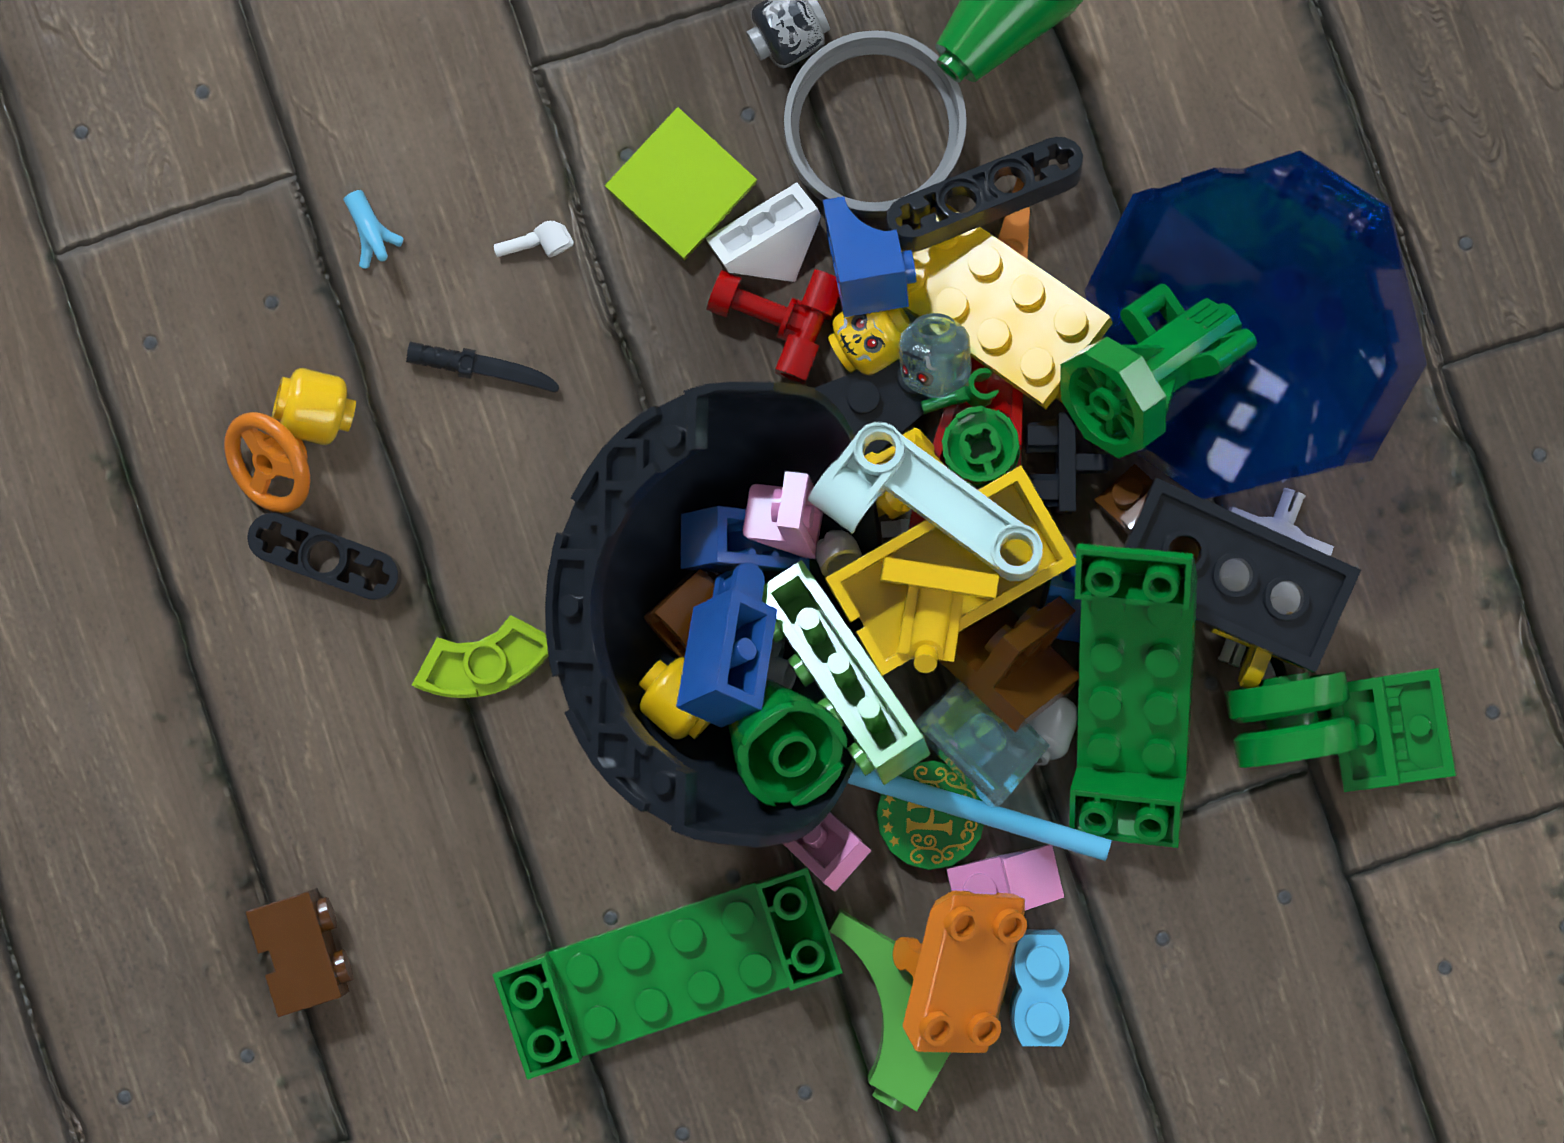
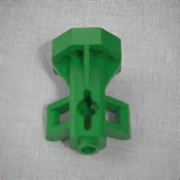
[1060,284,1257,458]

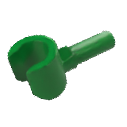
[920,368,999,414]

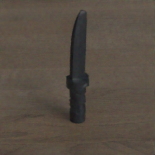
[406,341,559,393]

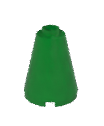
[935,0,1083,83]
[728,678,847,806]

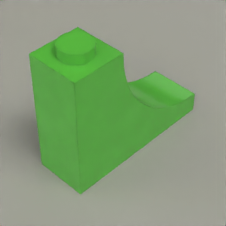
[828,908,951,1112]

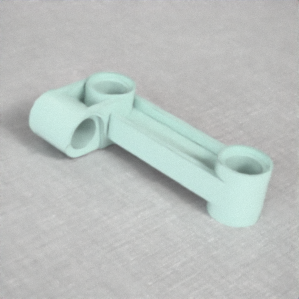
[808,422,1043,581]

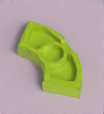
[412,615,548,698]

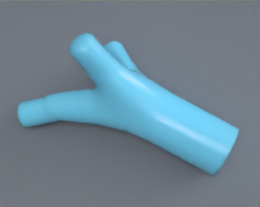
[343,190,404,269]

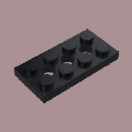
[1123,478,1361,672]

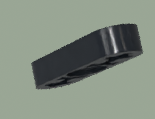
[247,513,402,600]

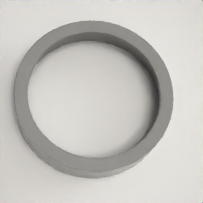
[784,31,966,218]

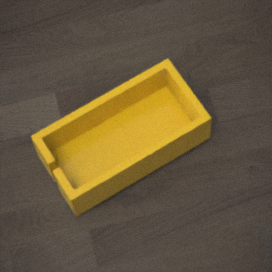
[825,466,1076,676]

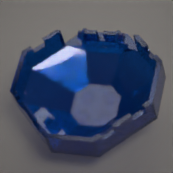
[1084,151,1427,499]

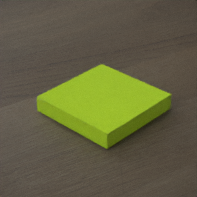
[604,107,757,261]

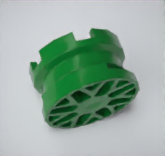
[942,406,1020,489]

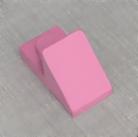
[743,471,823,559]
[783,812,872,892]
[946,844,1064,911]

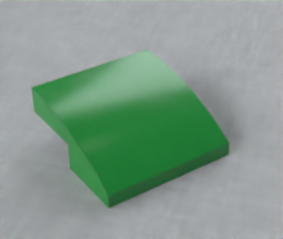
[1331,667,1457,792]

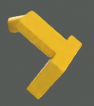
[880,557,999,673]

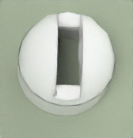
[816,530,863,577]

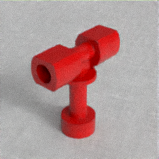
[706,269,840,385]

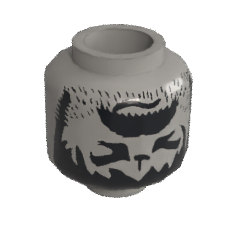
[746,0,830,68]

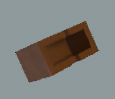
[246,888,353,1017]

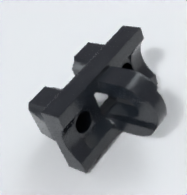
[1025,412,1113,514]

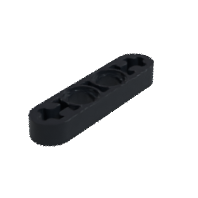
[887,137,1083,252]

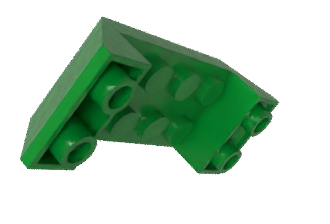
[1069,544,1198,848]
[492,867,843,1080]

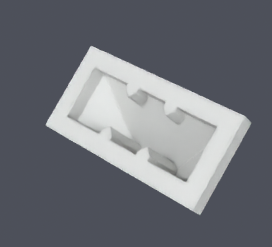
[706,183,821,282]

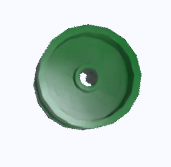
[1224,671,1359,768]

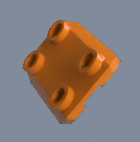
[893,891,1027,1053]

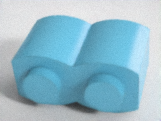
[1009,929,1070,1046]

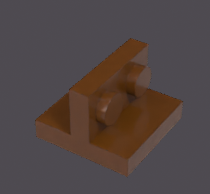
[937,596,1079,733]

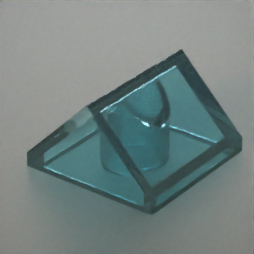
[914,679,1050,807]

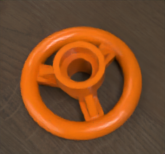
[224,412,311,513]

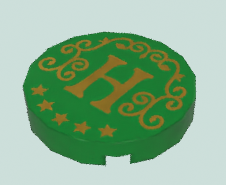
[876,760,984,870]

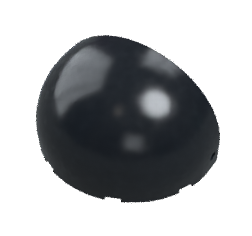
[545,382,882,847]

